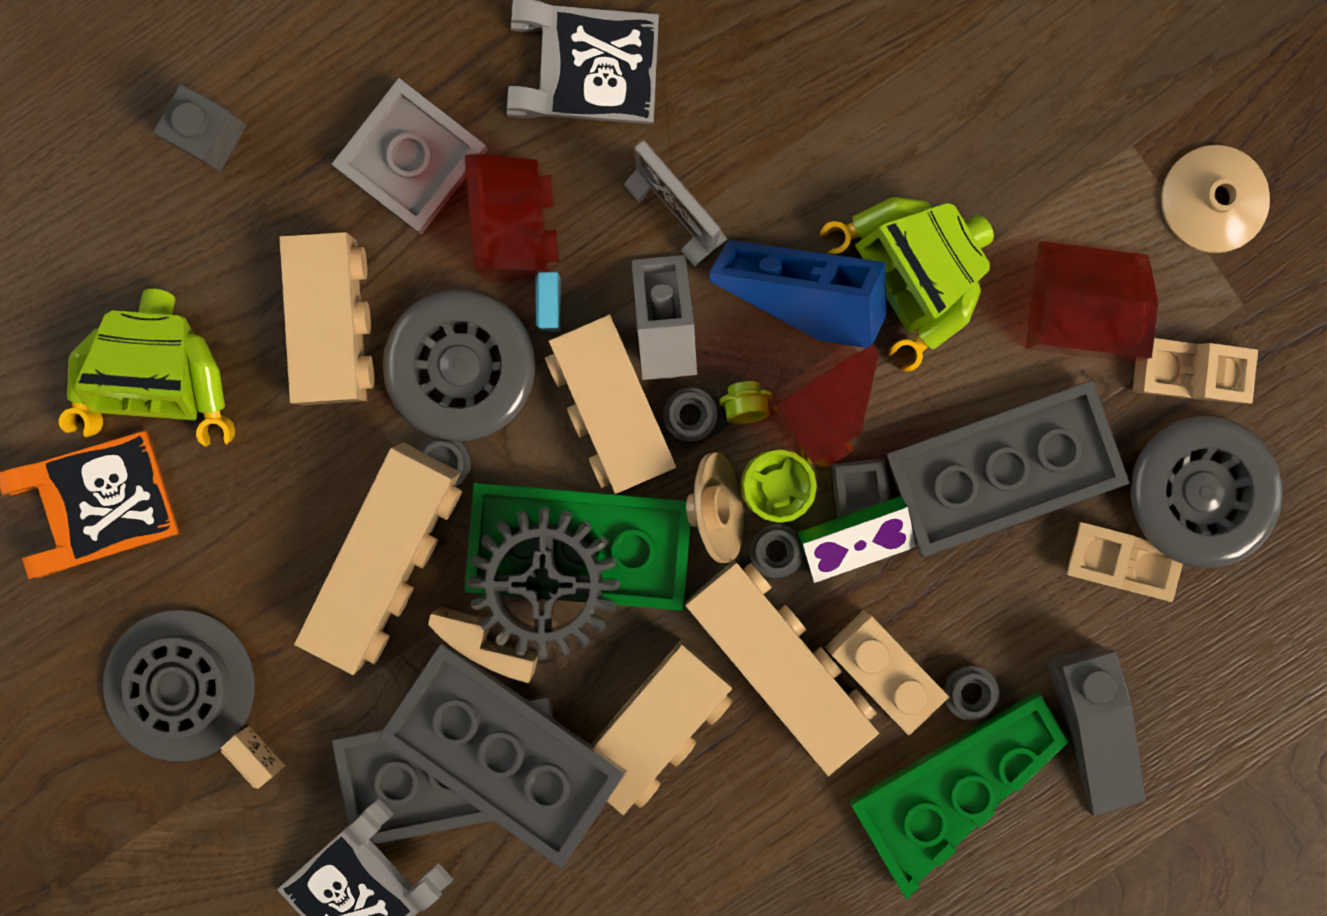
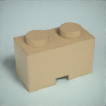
[825,610,949,736]

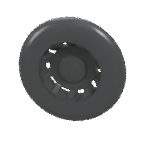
[383,289,535,442]
[1130,416,1283,568]
[103,610,255,762]

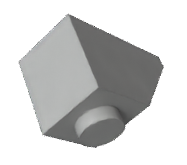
[631,255,697,380]

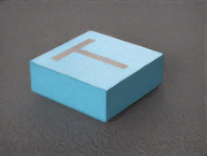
[536,272,561,333]

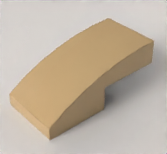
[1132,337,1258,404]
[1066,522,1183,602]
[428,606,538,683]

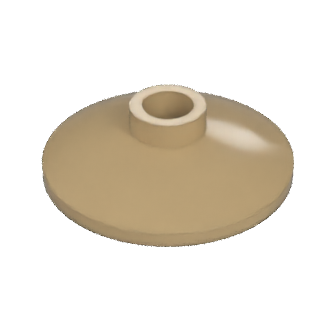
[1161,145,1270,253]
[686,452,744,563]

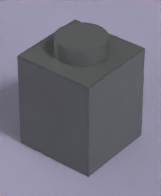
[153,84,247,172]

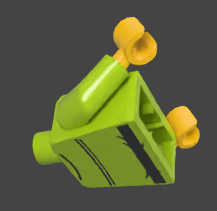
[820,197,994,372]
[59,289,235,447]

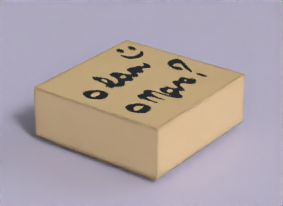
[221,726,285,789]

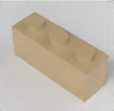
[279,232,374,405]
[545,315,677,494]
[590,639,732,815]

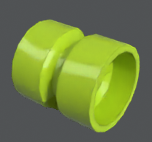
[739,450,817,523]

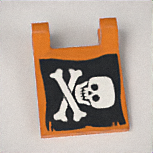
[0,430,180,579]

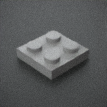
[332,78,488,235]

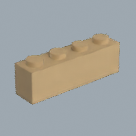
[294,442,462,675]
[685,560,880,776]

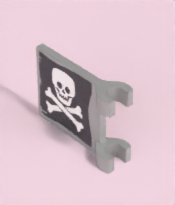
[507,0,659,124]
[624,140,728,267]
[277,798,453,916]

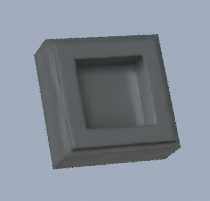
[830,459,890,518]

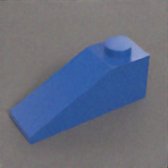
[709,240,887,349]

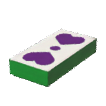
[798,496,916,583]

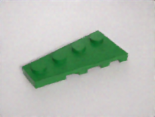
[849,692,1068,900]

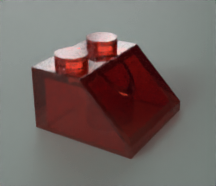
[464,154,560,283]
[1025,241,1159,363]
[769,344,879,467]

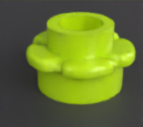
[719,381,773,424]

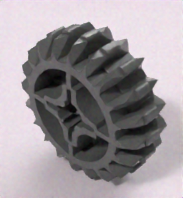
[467,507,620,659]

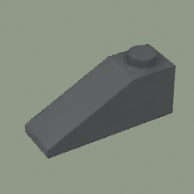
[1046,644,1146,816]

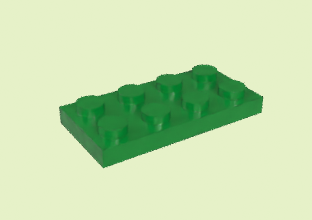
[464,483,691,611]

